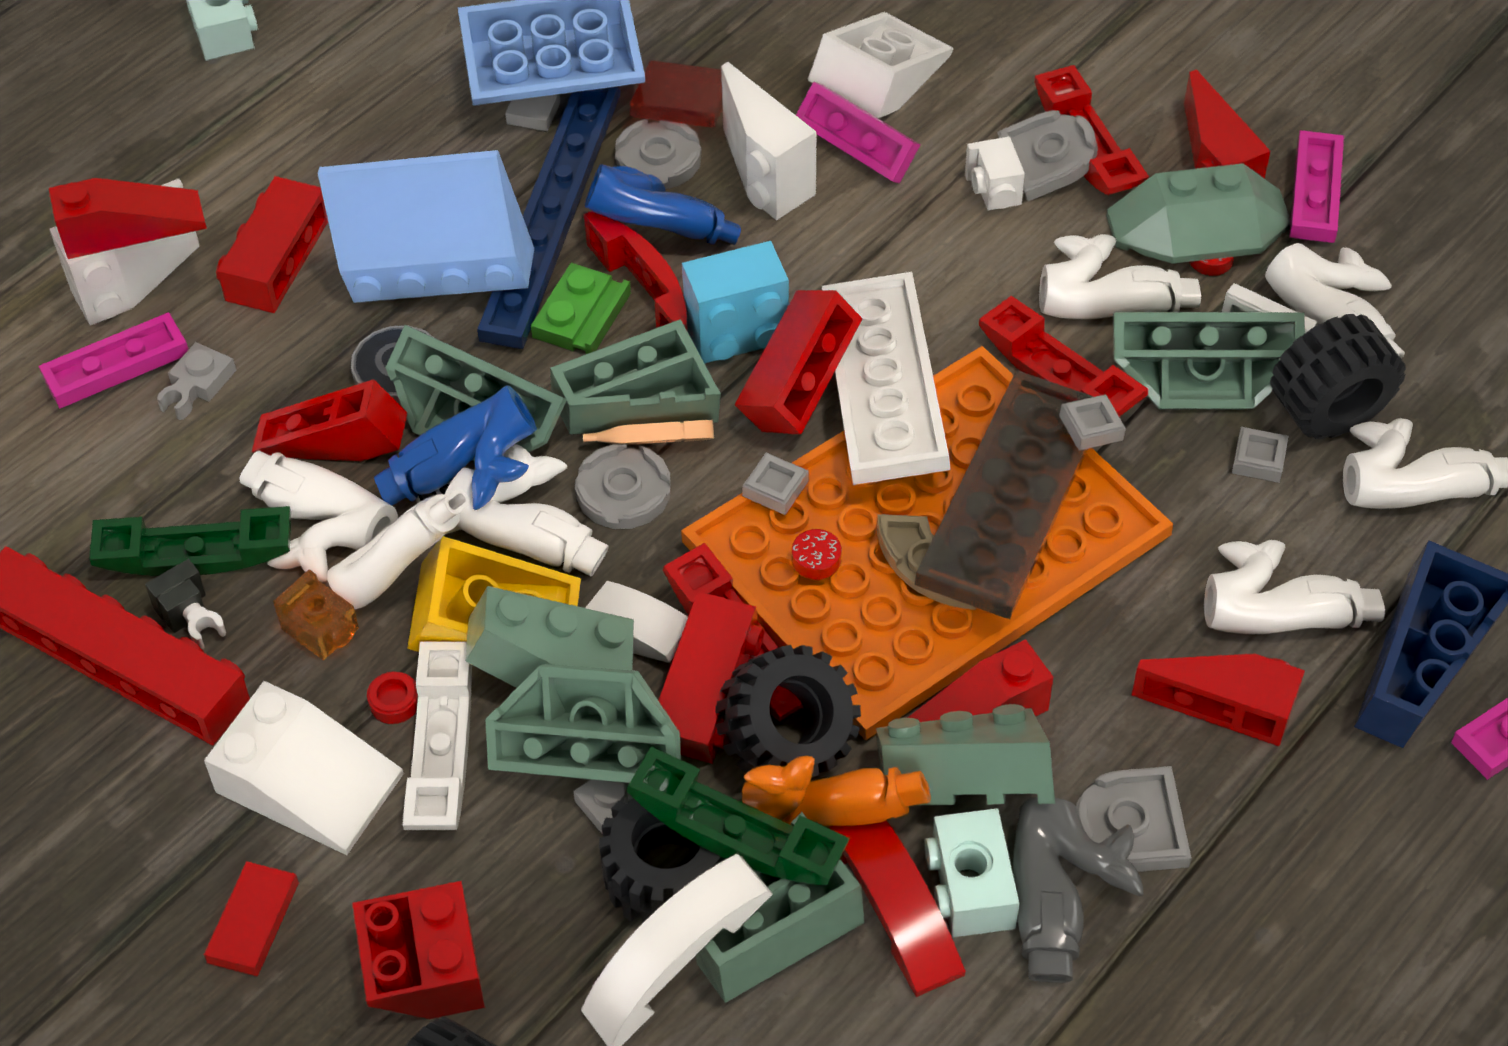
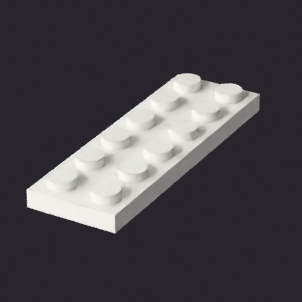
[822,272,951,485]

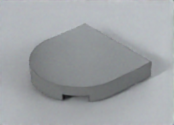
[997,110,1098,201]
[1076,766,1191,872]

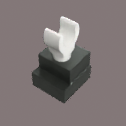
[145,558,226,649]

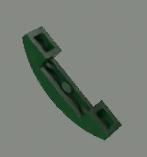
[89,506,291,576]
[627,746,850,885]

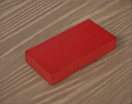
[204,861,299,977]

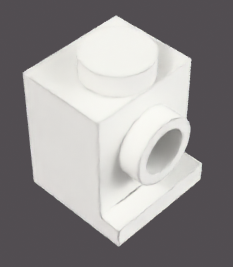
[965,136,1025,210]

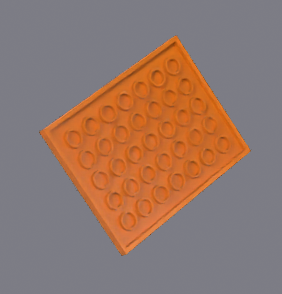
[681,346,1174,741]

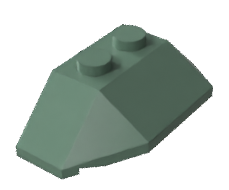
[1106,164,1291,264]
[1113,312,1305,409]
[385,325,567,461]
[485,664,681,783]

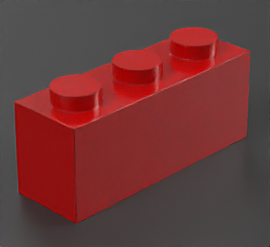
[216,176,328,314]
[734,290,863,434]
[658,591,764,764]

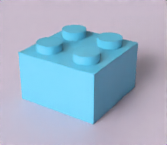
[682,241,789,363]

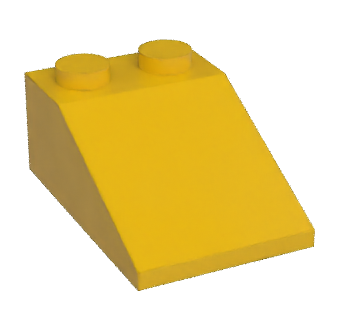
[407,536,581,652]

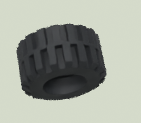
[1270,314,1406,439]
[715,645,861,776]
[599,794,726,924]

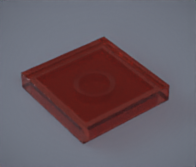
[630,60,723,128]

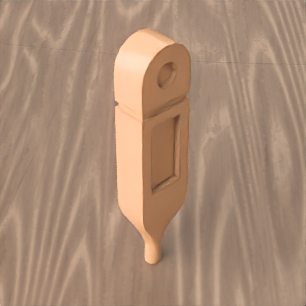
[583,420,714,445]

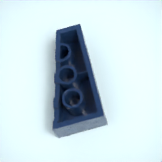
[1354,540,1508,748]

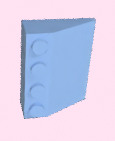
[458,0,645,106]
[318,150,534,303]

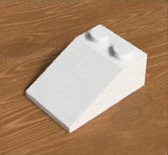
[808,12,953,118]
[721,62,816,220]
[50,179,200,326]
[204,681,404,855]

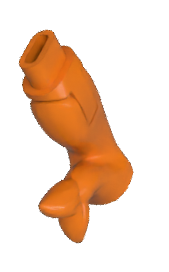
[742,756,931,826]

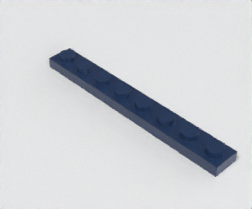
[477,86,620,349]

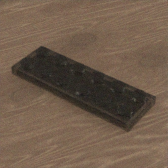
[914,370,1094,620]

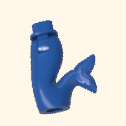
[585,164,741,245]
[374,385,537,510]

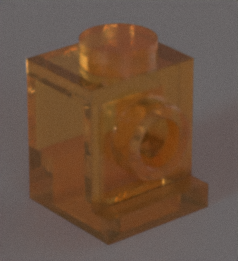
[273,569,359,661]

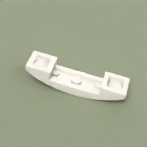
[403,642,472,830]
[581,854,773,1046]

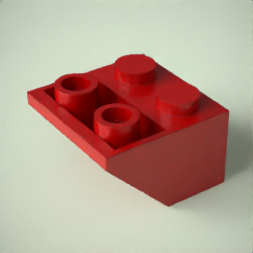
[352,881,485,1019]

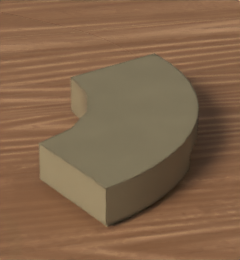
[876,514,978,610]

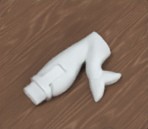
[1039,234,1201,319]
[1265,243,1405,359]
[1343,418,1508,509]
[445,444,609,577]
[240,451,398,582]
[327,489,470,609]
[1204,540,1385,634]

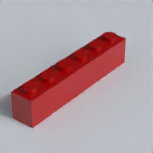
[0,546,250,746]

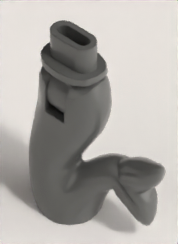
[1013,797,1144,983]

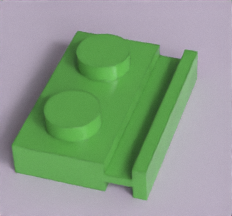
[531,263,631,354]

